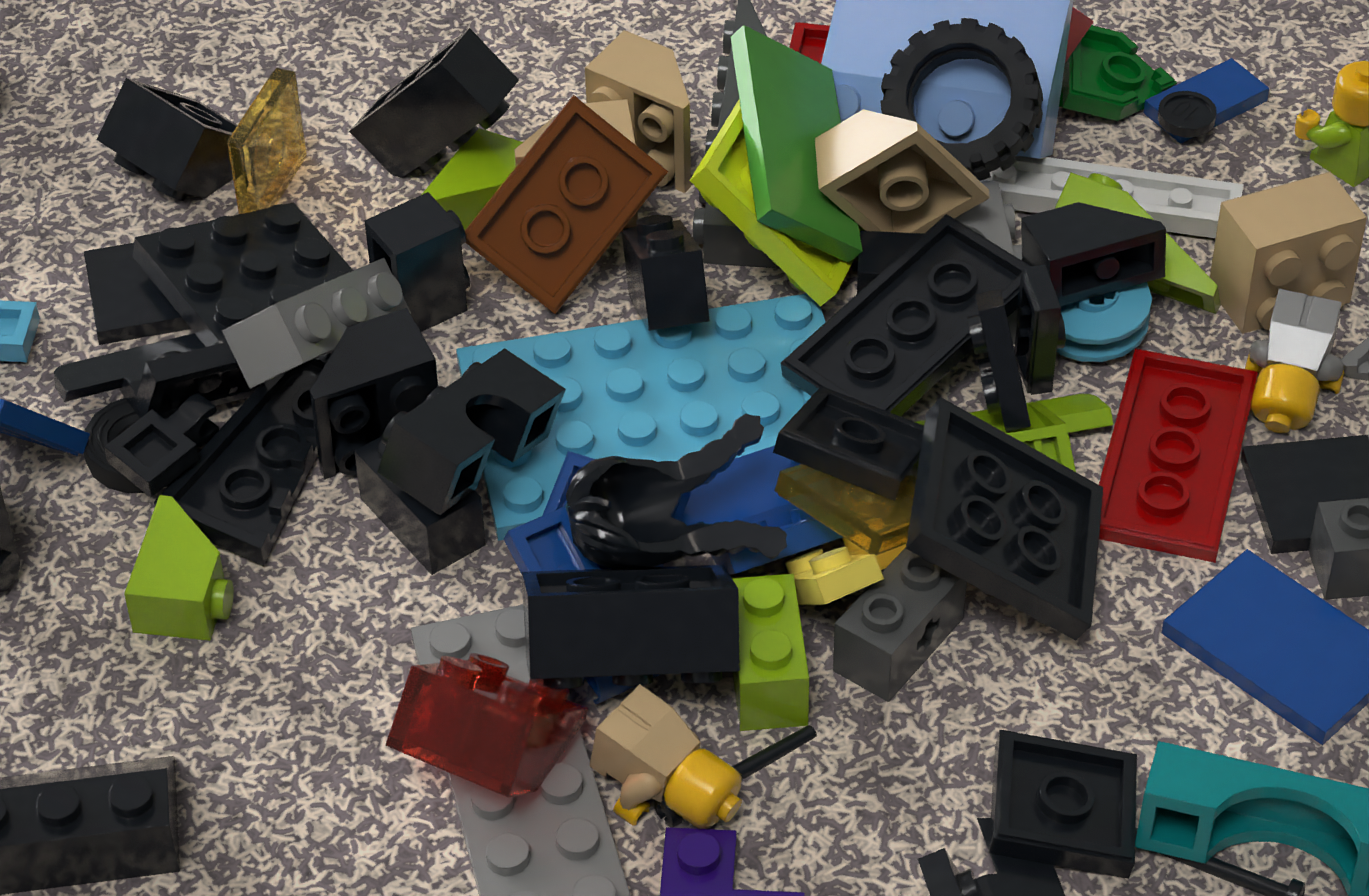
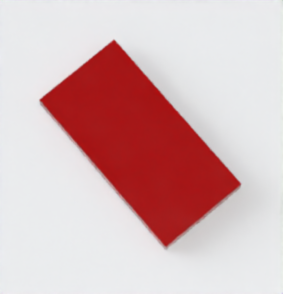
[1099,348,1258,563]

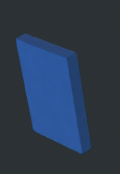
[1161,549,1369,745]

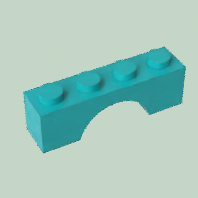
[1135,741,1369,896]

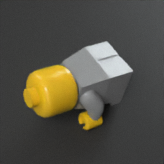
[1245,288,1345,433]

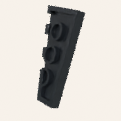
[154,353,331,566]

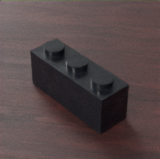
[349,28,519,178]

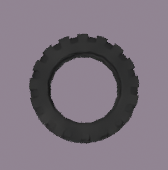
[880,18,1043,181]

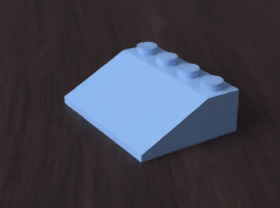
[821,0,1073,159]

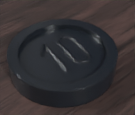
[1158,91,1217,138]

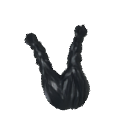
[565,413,787,568]

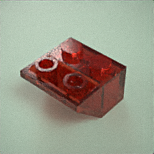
[385,653,589,798]

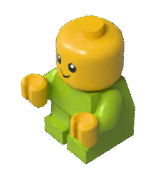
[1295,61,1369,187]

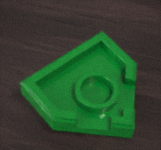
[1059,25,1177,121]

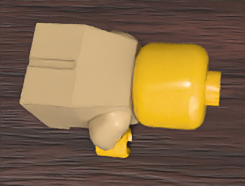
[590,684,742,829]

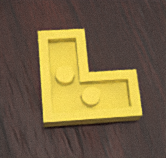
[784,524,908,605]

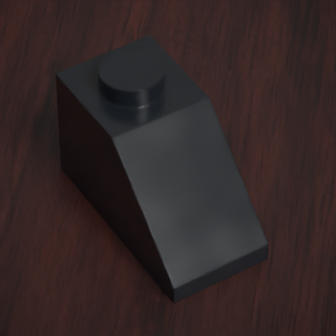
[1021,202,1166,306]

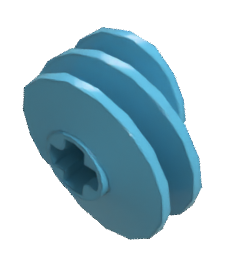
[1057,282,1152,362]

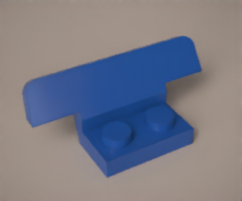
[681,445,858,574]

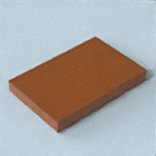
[465,95,668,314]

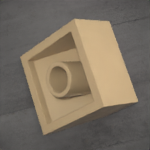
[815,109,990,233]

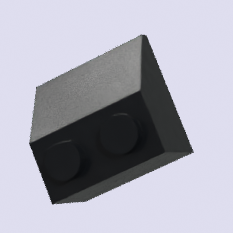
[96,78,275,201]

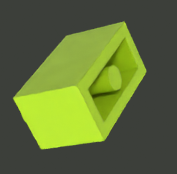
[732,574,809,731]

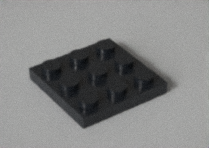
[133,202,354,347]
[906,397,1103,640]

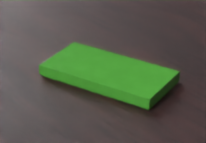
[730,25,863,263]

